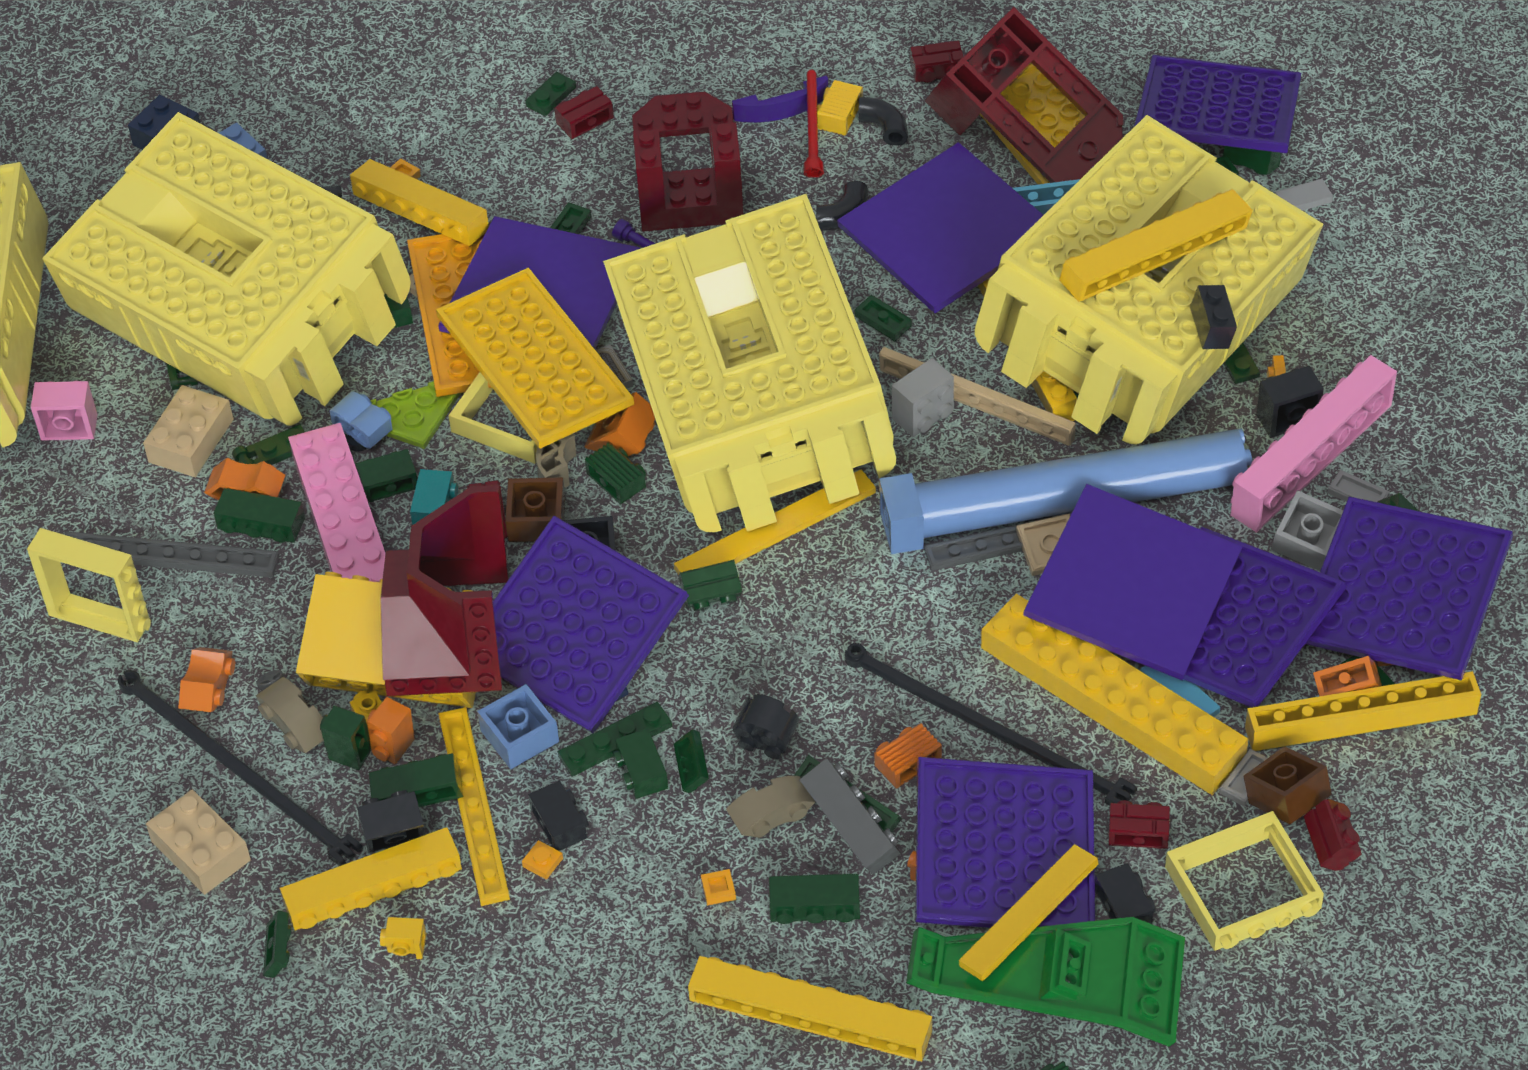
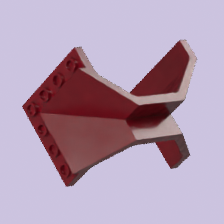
[381,485,509,696]

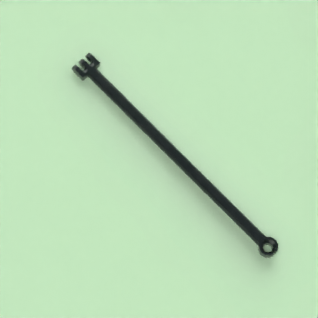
[844,643,1137,806]
[118,670,363,866]

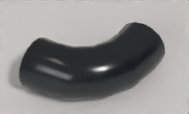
[859,97,908,146]
[816,181,868,231]

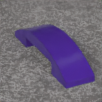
[732,75,828,123]

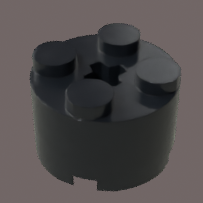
[733,694,799,760]

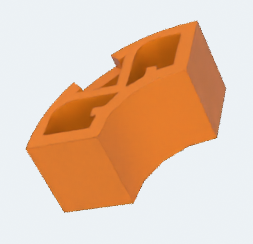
[204,458,286,500]
[178,647,235,712]

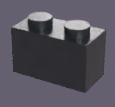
[1190,285,1237,349]
[528,780,589,851]
[1095,863,1156,924]

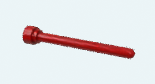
[803,69,824,178]

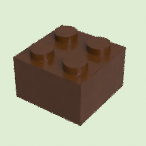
[505,477,565,542]
[1243,746,1332,824]

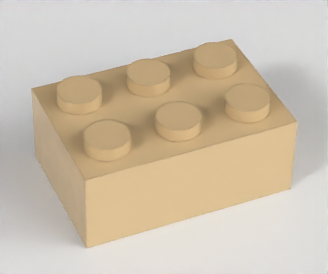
[143,385,234,477]
[146,789,251,895]

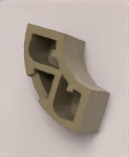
[536,434,576,488]
[256,677,324,753]
[726,776,815,838]

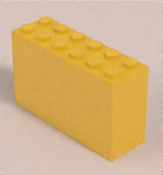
[296,572,476,708]

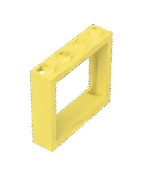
[449,372,538,464]
[27,528,151,643]
[1165,811,1324,951]

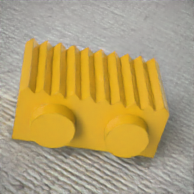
[817,80,863,136]

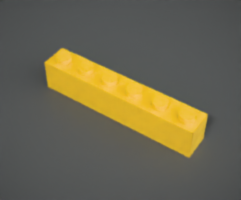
[350,159,489,246]
[280,827,462,931]

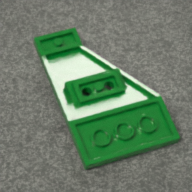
[906,917,1185,1047]

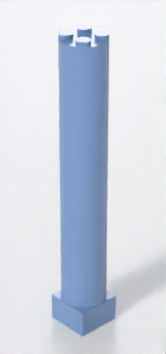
[879,428,1252,554]

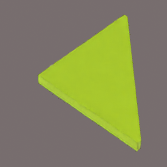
[370,381,461,449]

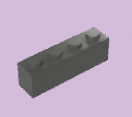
[799,758,901,875]

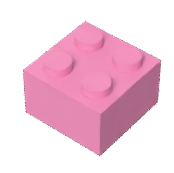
[31,381,98,440]

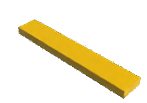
[959,844,1098,981]

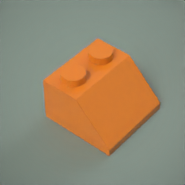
[584,392,655,457]

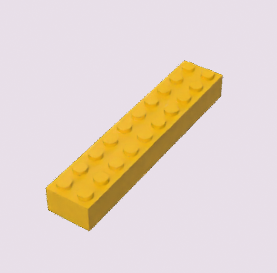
[981,593,1248,795]

